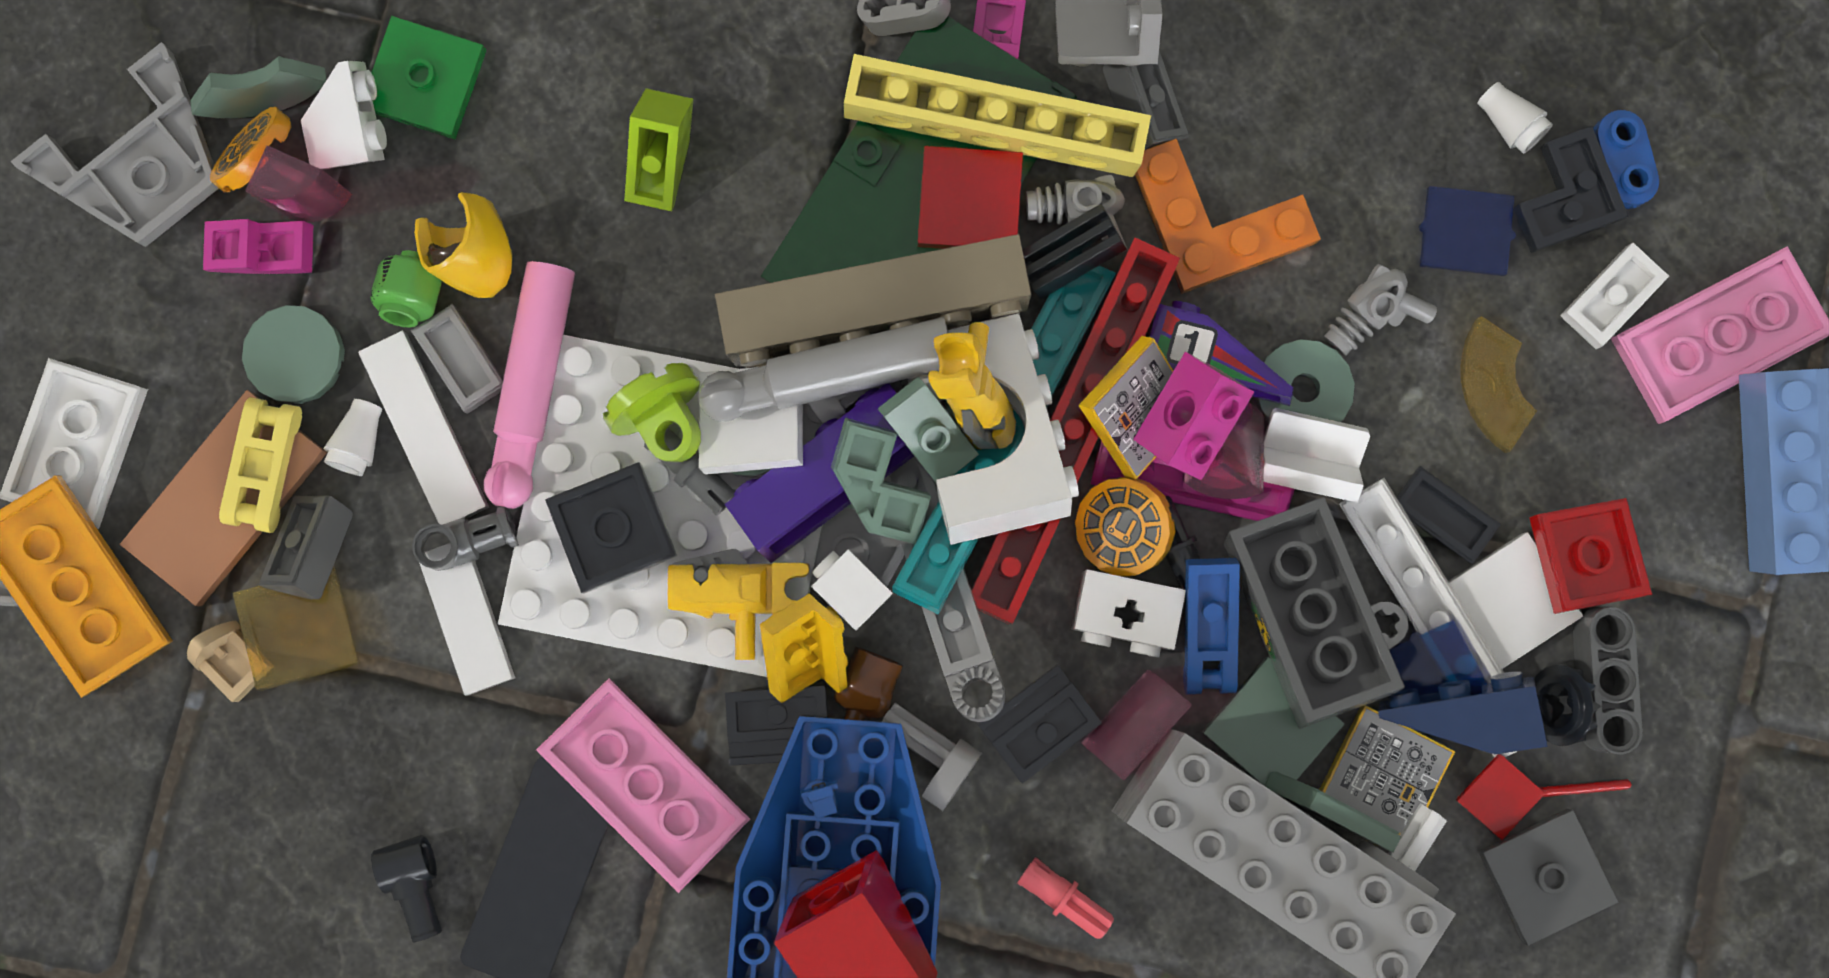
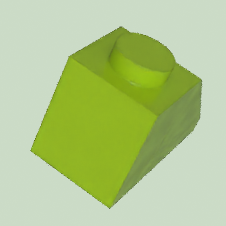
[624,88,693,212]

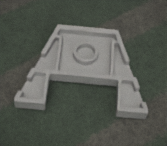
[11,42,219,247]

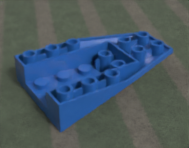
[727,716,941,978]

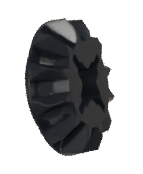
[1534,664,1601,746]

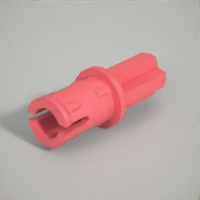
[1017,857,1114,939]

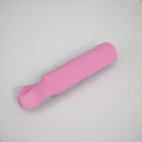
[484,261,575,509]

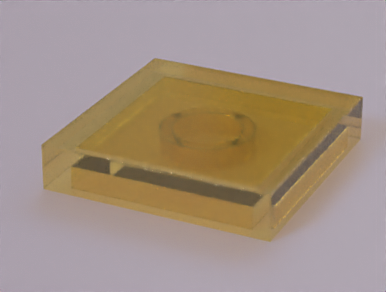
[233,566,360,691]

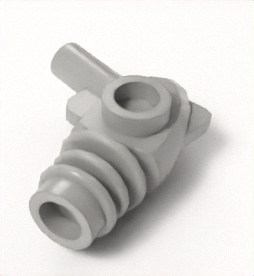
[1025,175,1128,257]
[1324,264,1437,356]

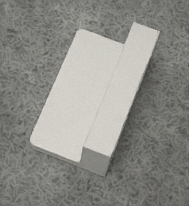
[1257,408,1370,503]

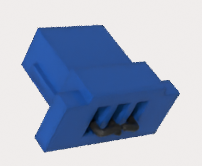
[801,780,838,819]

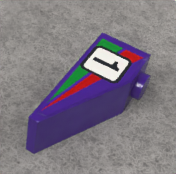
[1150,301,1293,406]

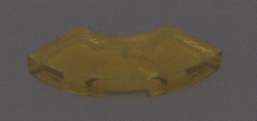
[1461,316,1537,453]

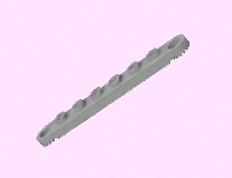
[877,380,1006,722]

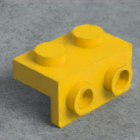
[760,594,848,703]

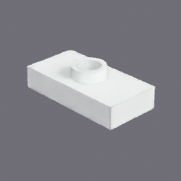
[1560,243,1669,349]

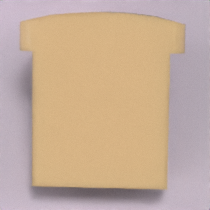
[187,620,275,702]

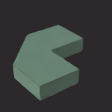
[831,418,931,544]

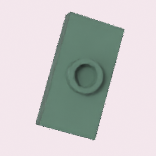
[878,376,979,484]

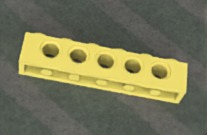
[844,54,1151,177]

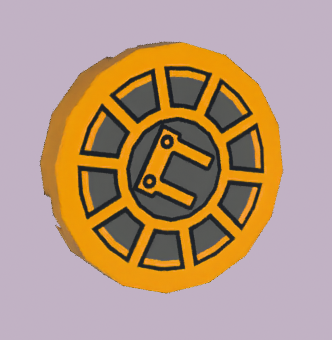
[210,107,291,193]
[1075,477,1175,576]

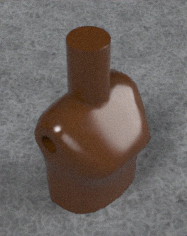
[834,646,904,721]

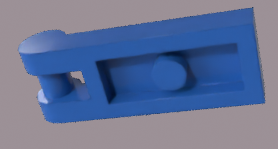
[1183,558,1240,695]

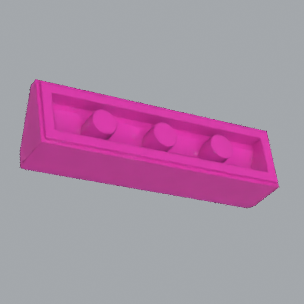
[1091,439,1295,521]

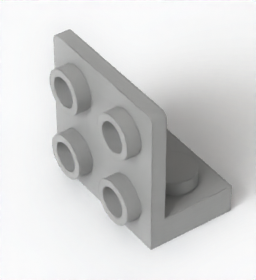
[1055,0,1163,66]

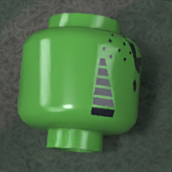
[371,250,442,328]

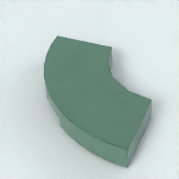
[190,56,326,119]

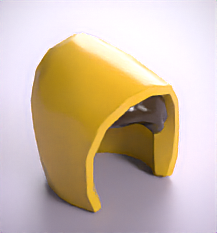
[414,192,512,298]

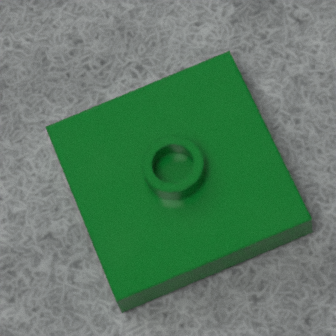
[371,16,487,139]

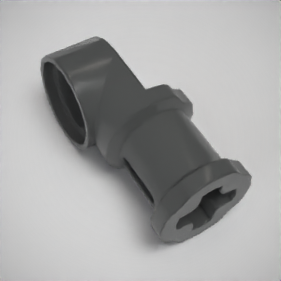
[412,506,519,571]

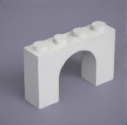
[908,313,1079,545]

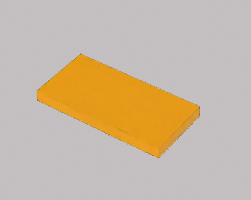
[0,475,173,698]

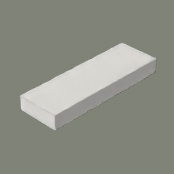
[419,543,515,696]

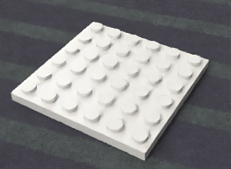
[498,335,846,677]

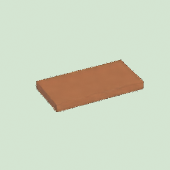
[120,390,328,606]

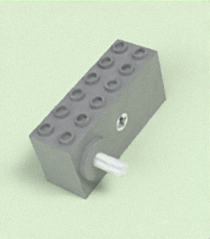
[1112,728,1456,978]

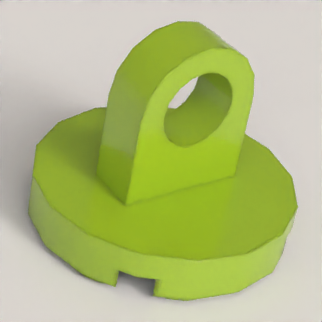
[603,363,701,462]

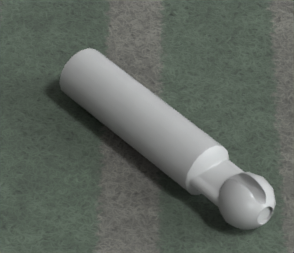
[698,317,948,421]

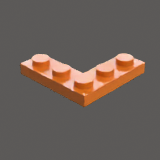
[1135,138,1321,294]

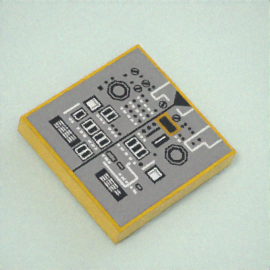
[1079,336,1173,480]
[1319,705,1455,835]

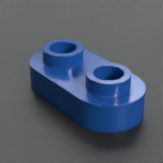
[1593,110,1659,209]

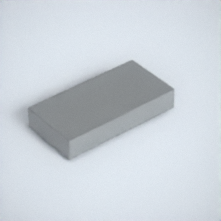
[411,304,503,414]

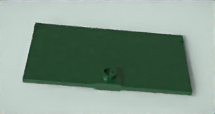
[761,16,1077,283]

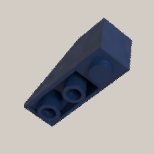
[1378,672,1548,755]

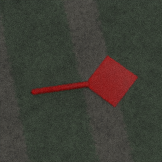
[1456,754,1632,840]

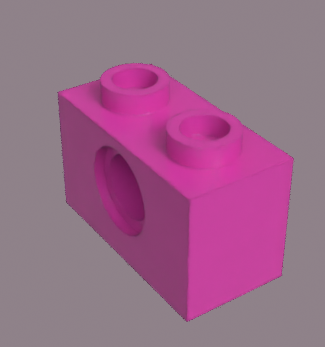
[1133,352,1254,480]

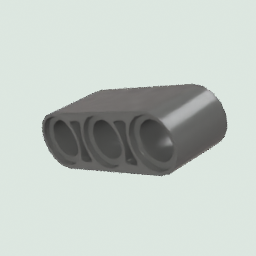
[1573,607,1643,755]

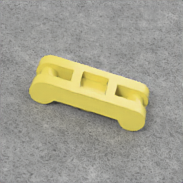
[219,397,302,533]

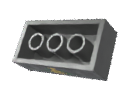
[1224,497,1404,729]

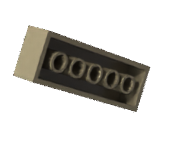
[715,234,1031,368]

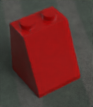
[774,850,938,978]

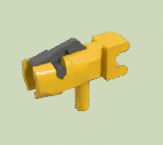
[928,322,1016,450]
[667,549,809,660]

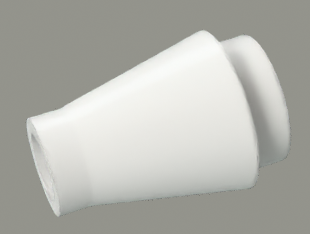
[1477,82,1553,154]
[324,399,382,476]

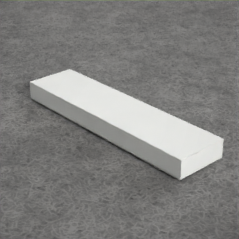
[358,330,490,525]

